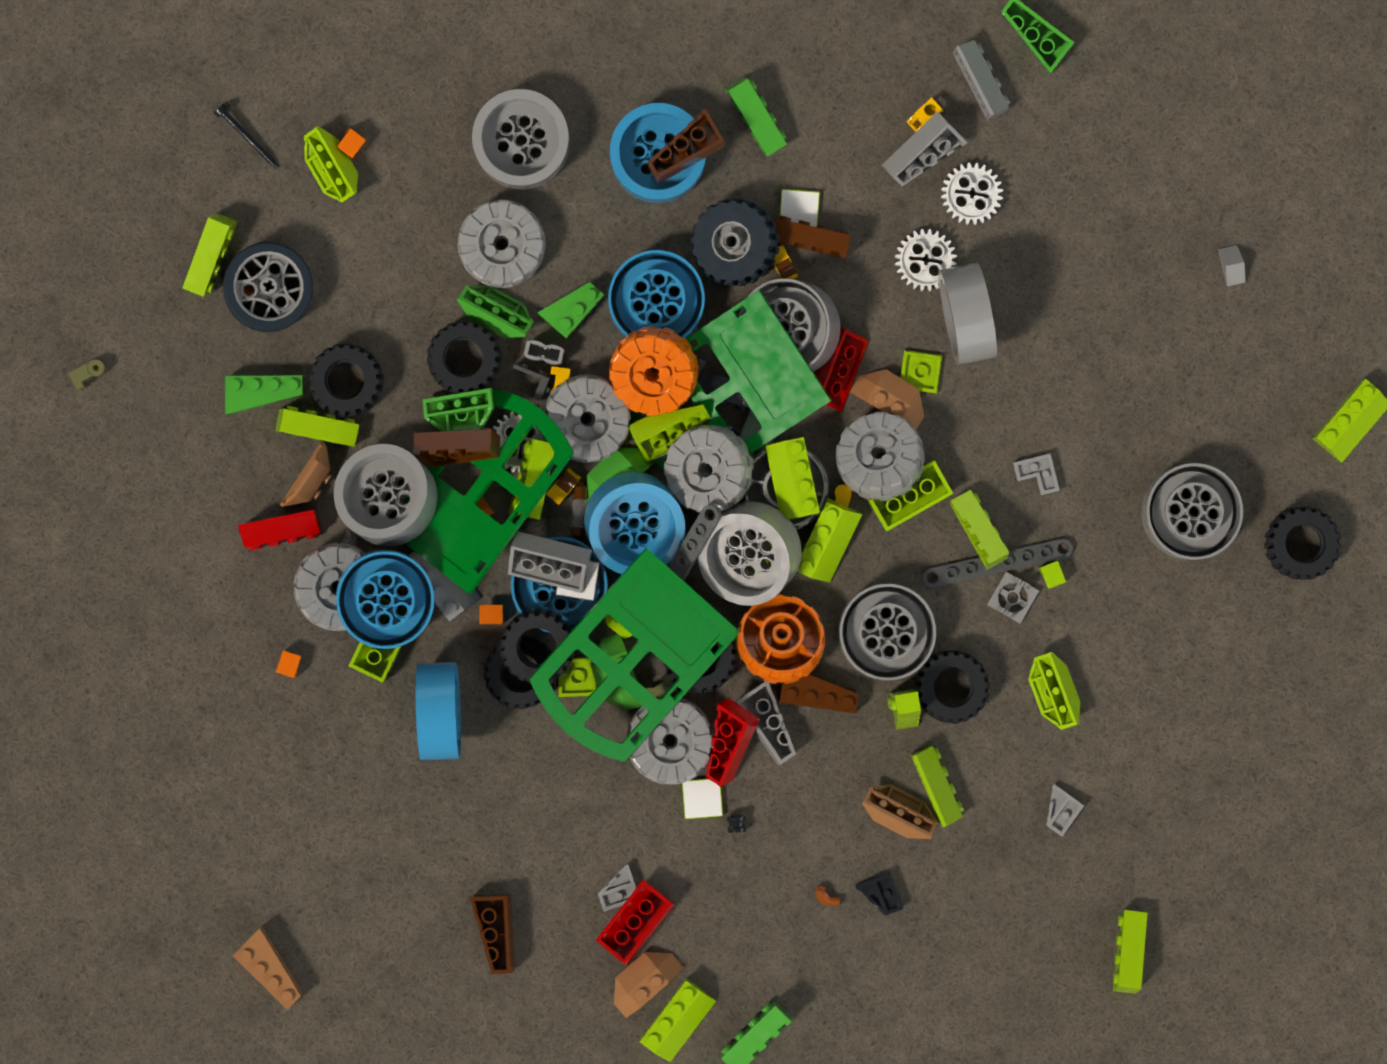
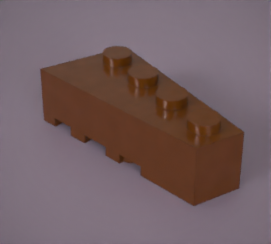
[413,428,500,467]

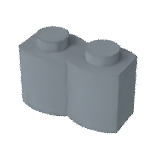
[524,340,565,366]

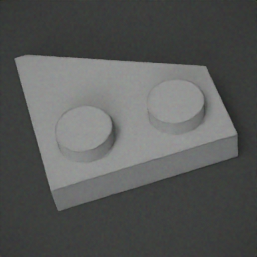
[1046,784,1084,837]
[598,864,636,912]

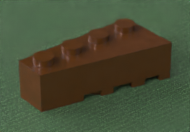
[647,108,725,184]
[775,215,851,259]
[779,674,859,714]
[469,894,515,974]

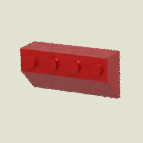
[814,328,869,412]
[238,510,322,551]
[595,880,676,965]

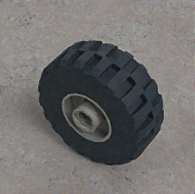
[691,198,780,286]

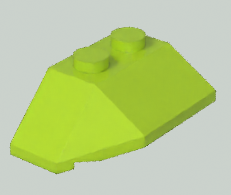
[304,126,358,203]
[1028,652,1080,730]

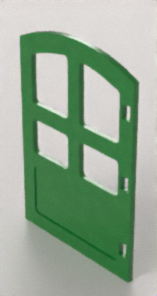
[630,290,832,473]
[391,388,574,594]
[529,548,740,762]

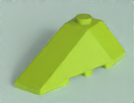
[628,405,710,462]

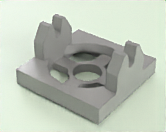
[987,572,1039,624]

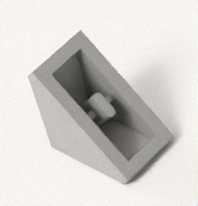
[1218,245,1246,287]

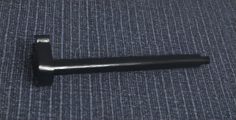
[214,102,279,169]

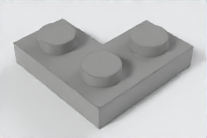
[1013,453,1060,495]

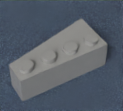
[882,111,968,186]
[735,681,796,766]

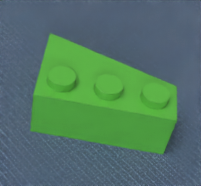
[538,282,605,339]

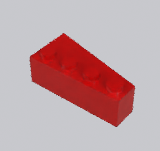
[706,698,760,787]

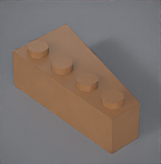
[233,926,303,1010]

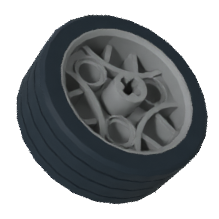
[223,242,313,332]

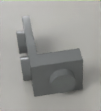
[513,363,551,401]

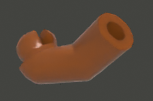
[815,885,840,906]

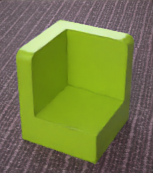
[1038,561,1066,589]

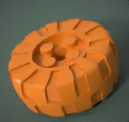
[609,326,699,416]
[737,594,825,684]

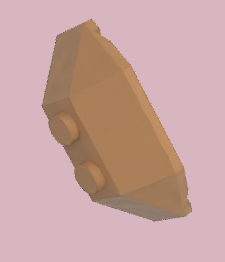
[850,369,924,429]
[280,441,333,507]
[862,784,938,839]
[614,952,684,1018]

